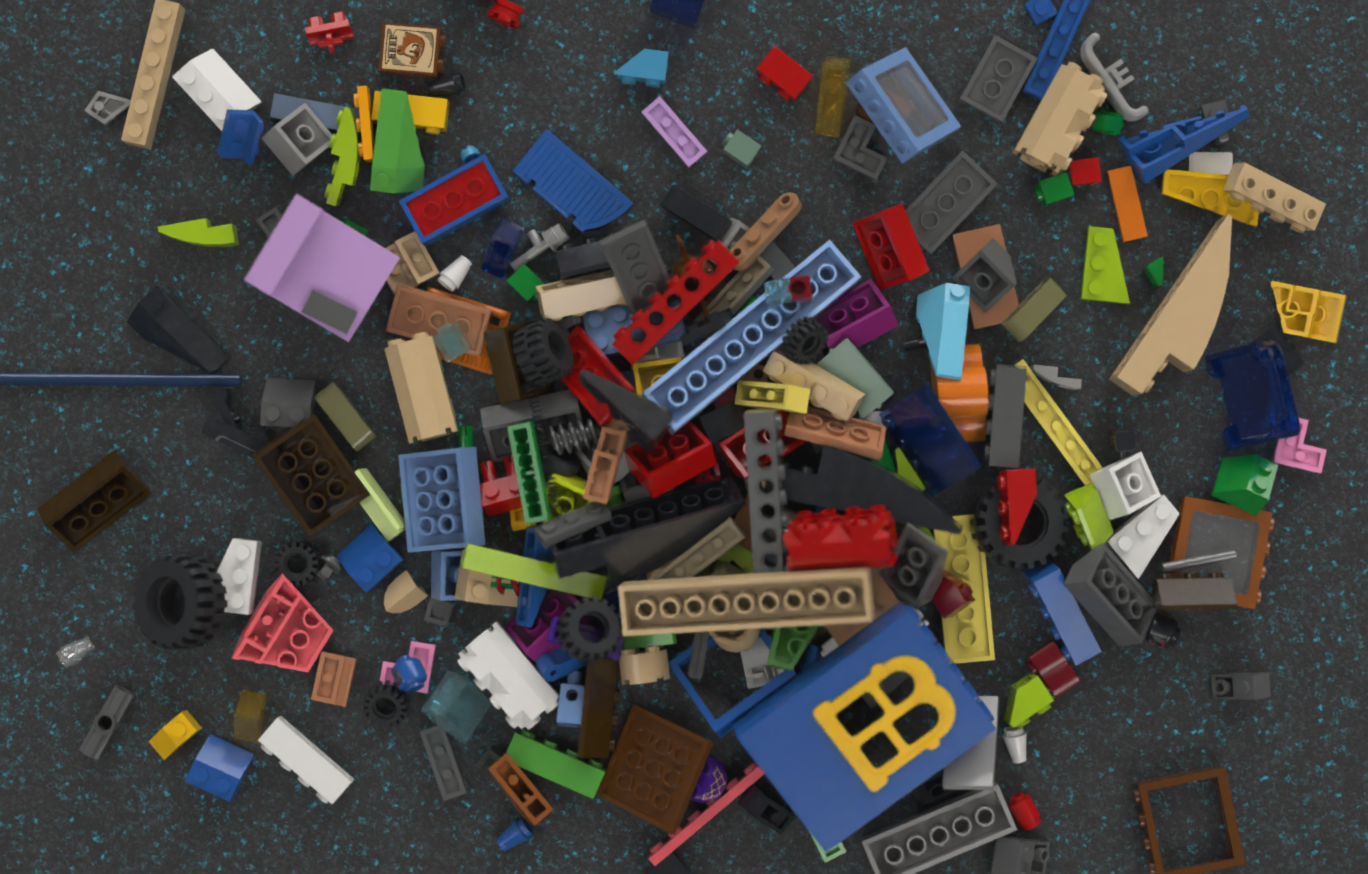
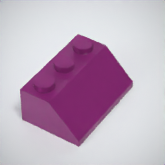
[814,279,898,353]
[505,588,592,663]

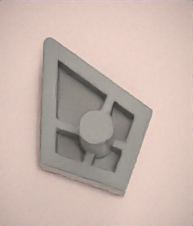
[84,91,131,125]

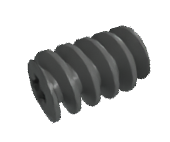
[549,418,601,456]

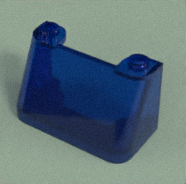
[1205,340,1300,451]

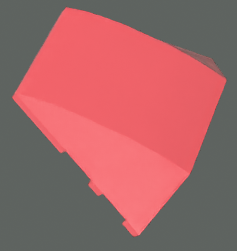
[231,573,333,672]

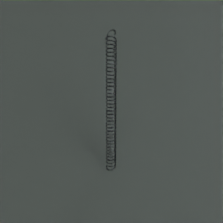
[523,373,562,518]

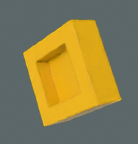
[510,508,537,531]

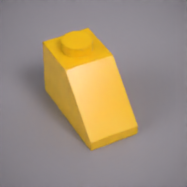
[148,710,202,760]

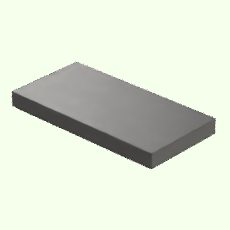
[943,696,999,790]

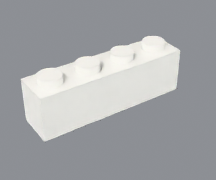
[258,716,355,804]

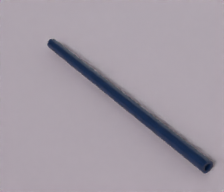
[0,373,242,386]

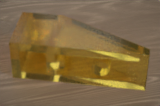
[815,56,852,137]

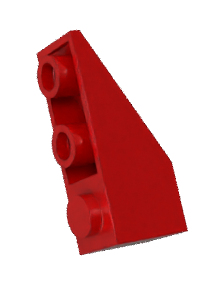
[997,469,1037,545]

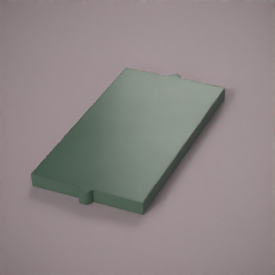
[817,338,895,418]

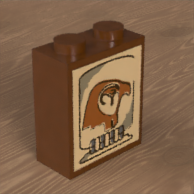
[378,22,447,79]

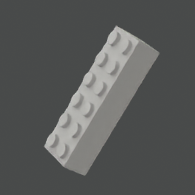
[860,781,1017,874]

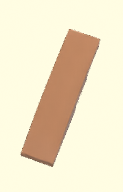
[583,418,628,504]

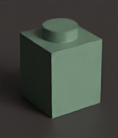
[722,129,761,169]

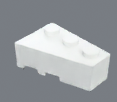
[1104,495,1180,579]

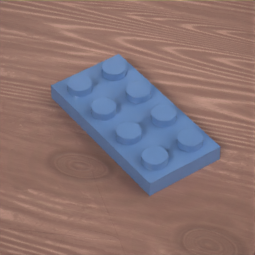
[583,295,685,358]

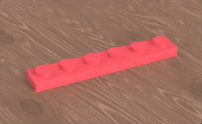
[649,762,765,866]

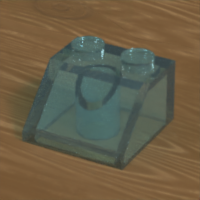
[421,671,492,744]

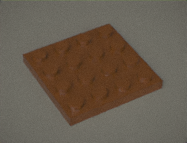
[596,704,714,835]

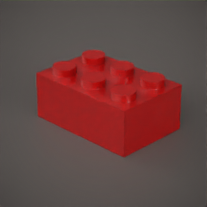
[624,421,716,498]

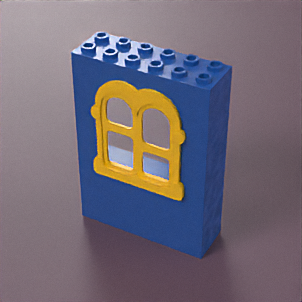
[733,600,996,852]

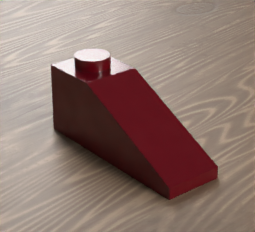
[932,569,975,618]

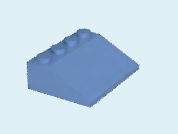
[398,447,486,553]

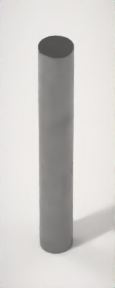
[1162,549,1237,573]

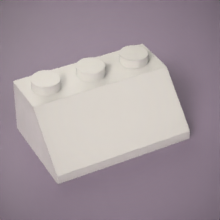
[172,49,262,131]

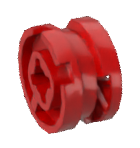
[487,0,525,29]

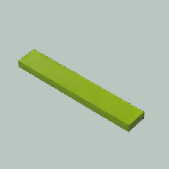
[460,543,607,601]

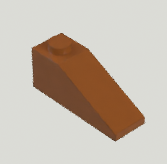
[488,753,553,826]

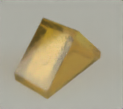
[234,691,267,743]

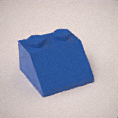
[336,523,405,593]
[185,734,255,802]

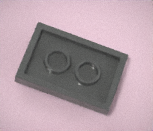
[959,35,1038,123]

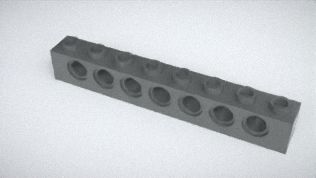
[744,409,791,573]

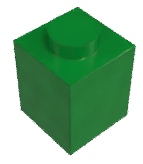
[1034,172,1074,207]
[507,264,544,303]

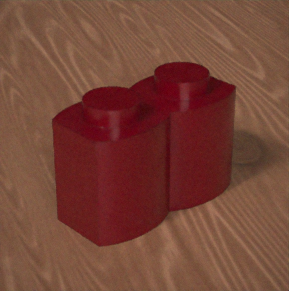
[1026,640,1080,698]

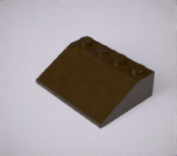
[251,414,371,537]

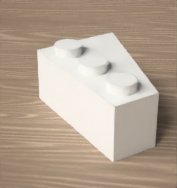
[217,538,262,615]

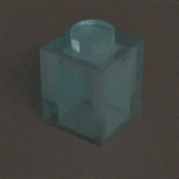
[433,322,472,363]

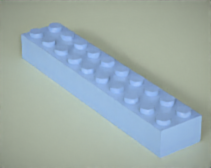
[641,240,861,435]

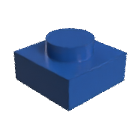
[1024,0,1057,26]

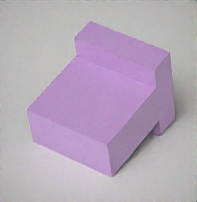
[244,194,400,342]

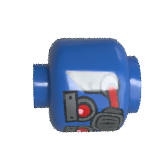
[391,655,427,693]

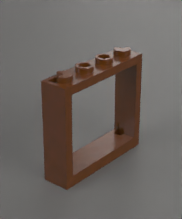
[1133,765,1245,874]

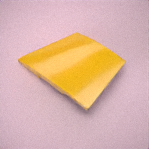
[1271,281,1347,343]

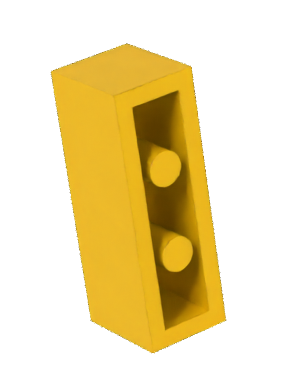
[371,91,450,135]

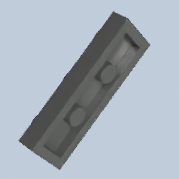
[534,501,612,548]
[420,723,467,801]

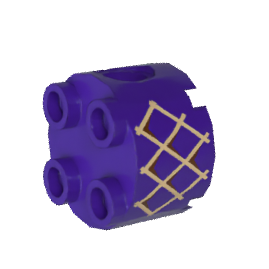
[690,755,727,804]

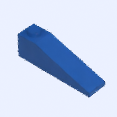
[516,527,553,627]

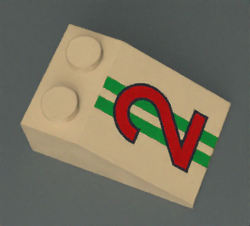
[454,549,520,607]

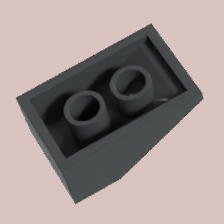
[881,523,948,609]

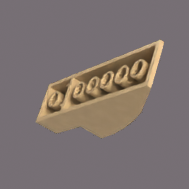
[1109,214,1232,396]

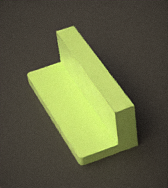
[355,468,406,542]

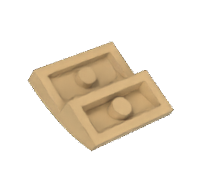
[385,231,439,295]

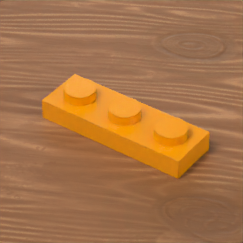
[354,86,375,162]

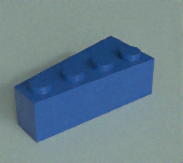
[1022,559,1102,666]

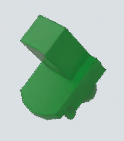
[1092,110,1124,135]

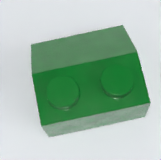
[1212,454,1278,516]

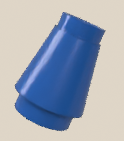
[497,817,534,851]

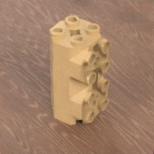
[1012,62,1107,176]
[384,332,459,444]

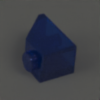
[481,218,525,279]

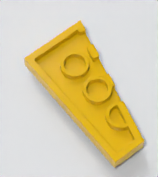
[1161,169,1259,227]

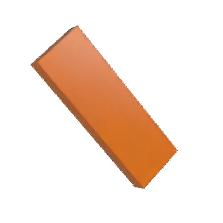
[1106,166,1148,242]

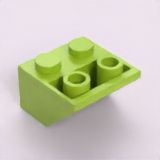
[1064,483,1114,550]
[1004,673,1054,729]

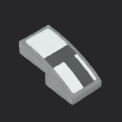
[1030,365,1082,390]

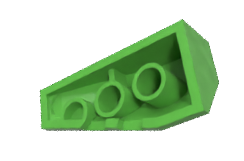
[370,88,425,194]
[767,625,819,672]

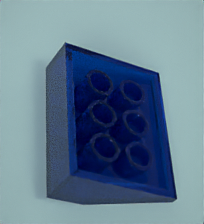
[879,383,982,496]

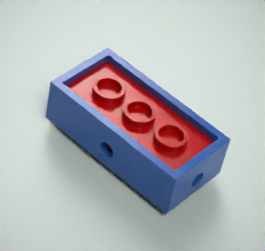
[399,154,510,247]

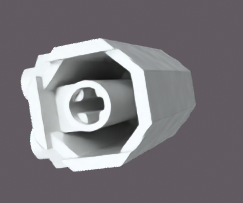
[457,621,560,730]

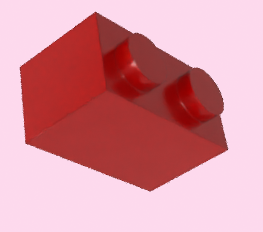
[756,46,813,102]

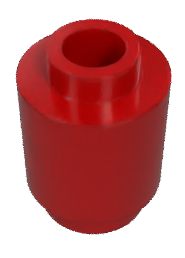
[1008,792,1041,831]

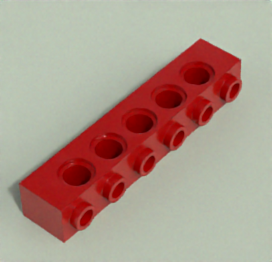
[612,239,740,365]

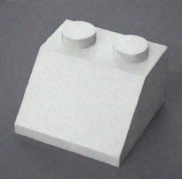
[1090,452,1161,520]

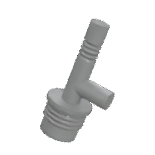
[510,223,570,271]

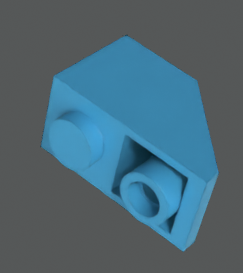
[617,49,669,88]

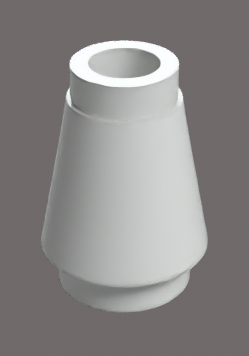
[438,255,472,292]
[1002,726,1027,763]

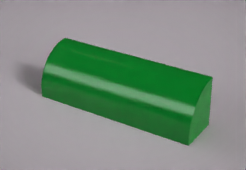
[507,422,552,524]

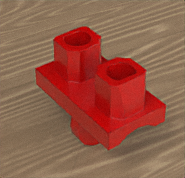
[305,12,354,53]

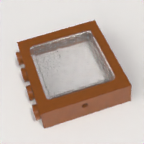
[1167,496,1274,609]

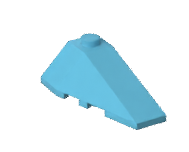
[916,283,970,380]

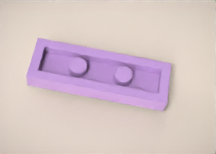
[641,96,707,168]

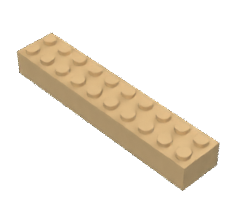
[618,566,875,636]

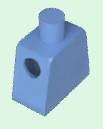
[557,671,585,728]

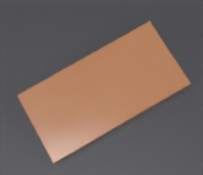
[952,224,1019,330]
[386,284,492,357]
[784,406,886,460]

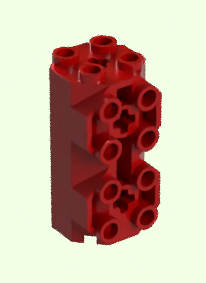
[783,505,897,571]

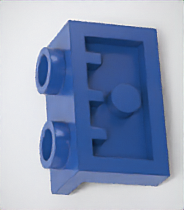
[217,109,264,165]

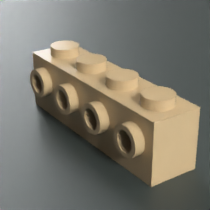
[1223,163,1326,233]
[535,269,627,322]
[763,345,866,421]

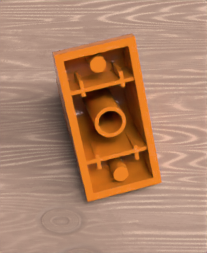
[930,344,988,444]

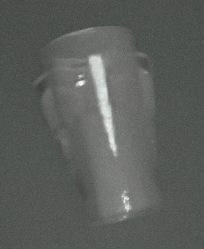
[56,636,95,669]

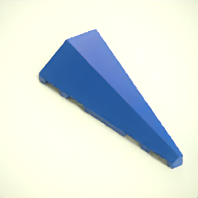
[1118,105,1249,184]

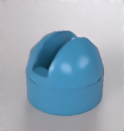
[460,145,481,165]

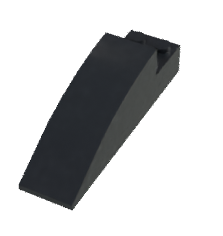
[765,446,963,534]
[547,474,745,588]

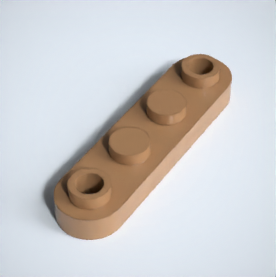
[730,192,802,271]

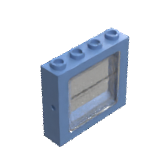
[846,47,961,164]

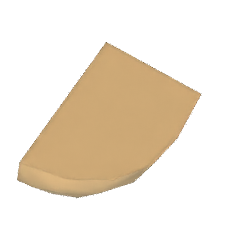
[384,570,428,613]

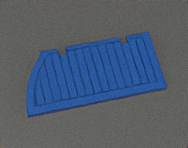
[512,129,634,233]

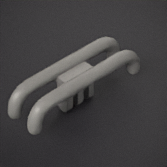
[1080,33,1149,121]

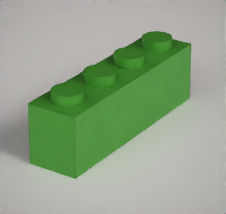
[506,729,606,799]

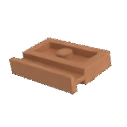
[311,651,357,707]

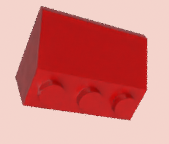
[852,203,930,290]
[719,411,806,480]

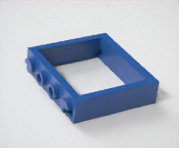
[669,628,797,738]

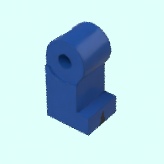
[535,647,586,682]

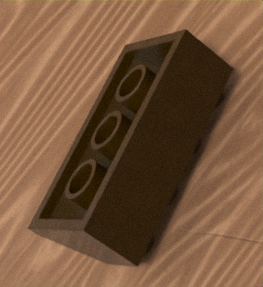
[37,450,151,552]
[578,658,621,758]

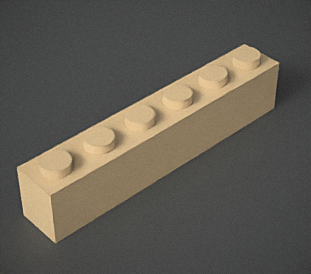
[121,0,186,150]

